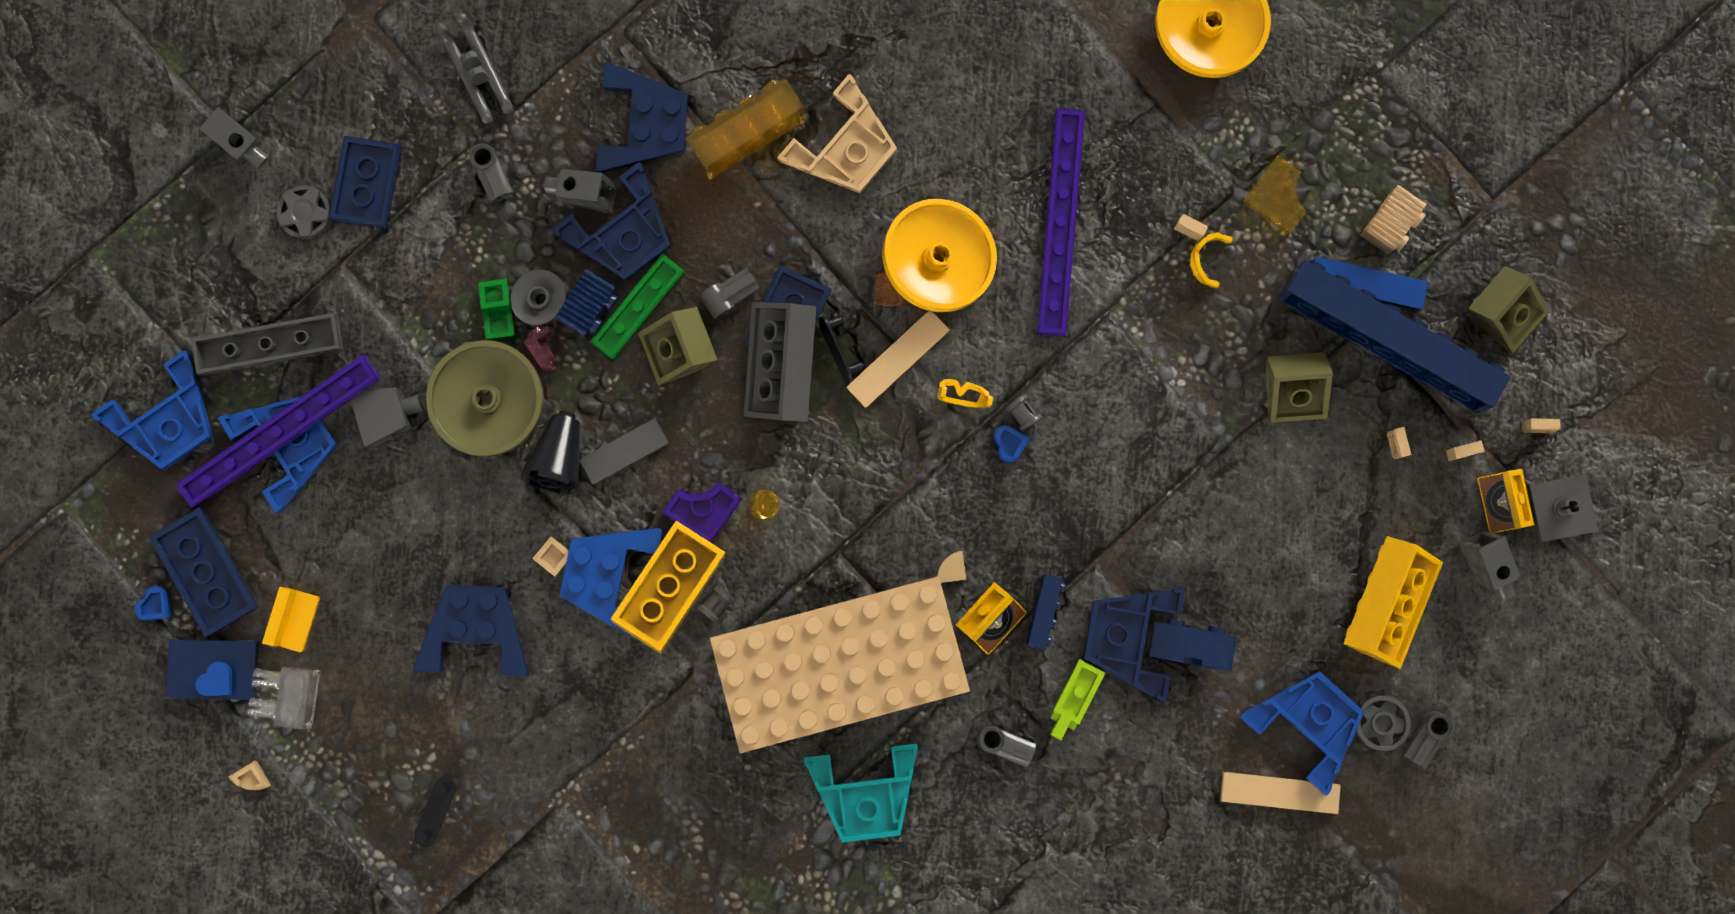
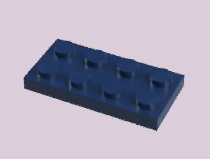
[149,508,259,637]

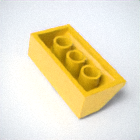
[1343,536,1443,669]

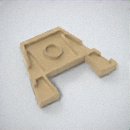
[777,74,897,194]

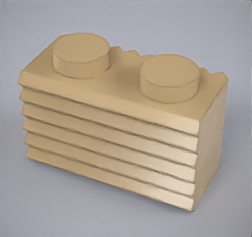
[1360,185,1426,255]

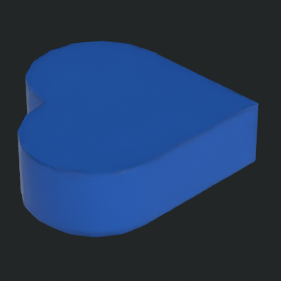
[994,425,1030,463]
[134,586,172,621]
[195,661,232,696]

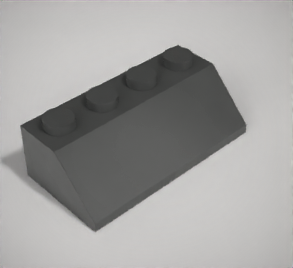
[744,302,816,422]

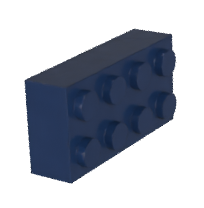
[1025,574,1065,650]

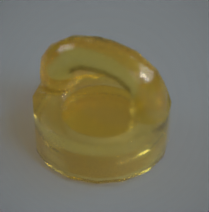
[750,490,779,519]

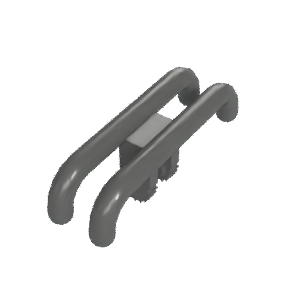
[436,13,514,125]

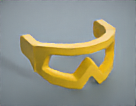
[1190,232,1233,288]
[937,379,993,408]

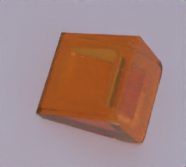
[874,273,904,307]

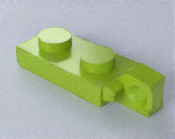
[1049,659,1105,740]

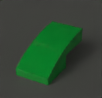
[478,278,517,342]

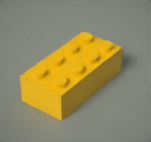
[611,521,725,654]

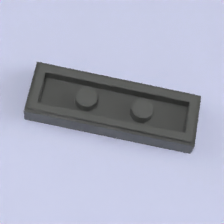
[579,418,670,486]

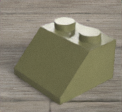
[1468,266,1549,354]
[638,307,717,386]
[1265,352,1333,423]

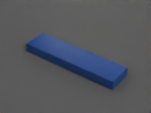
[1314,257,1428,310]

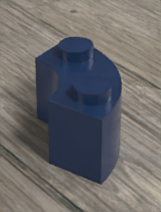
[1149,618,1237,671]

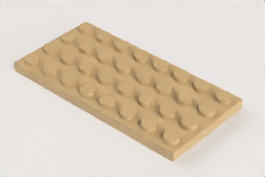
[710,576,970,753]

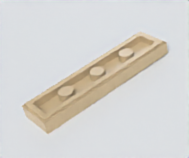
[846,311,950,409]
[1220,771,1341,814]

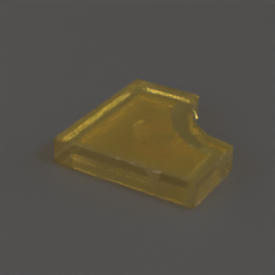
[1243,155,1307,235]

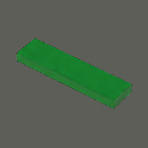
[590,253,686,361]

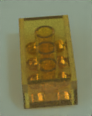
[686,78,806,181]

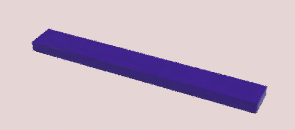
[1037,108,1085,337]
[176,354,381,509]

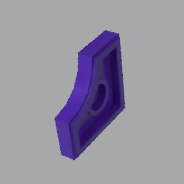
[662,482,743,543]

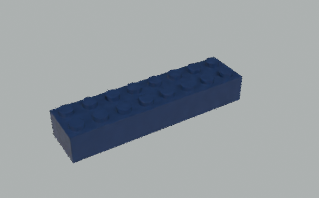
[1276,260,1511,413]

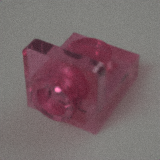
[524,326,556,374]

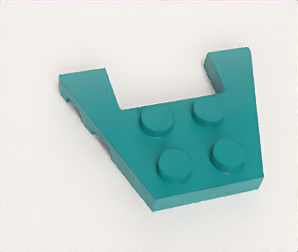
[804,743,918,843]

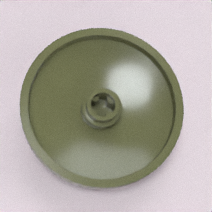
[426,340,544,457]

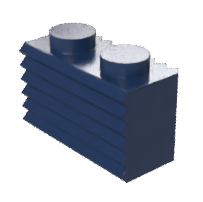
[555,269,619,339]

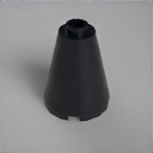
[520,411,580,494]

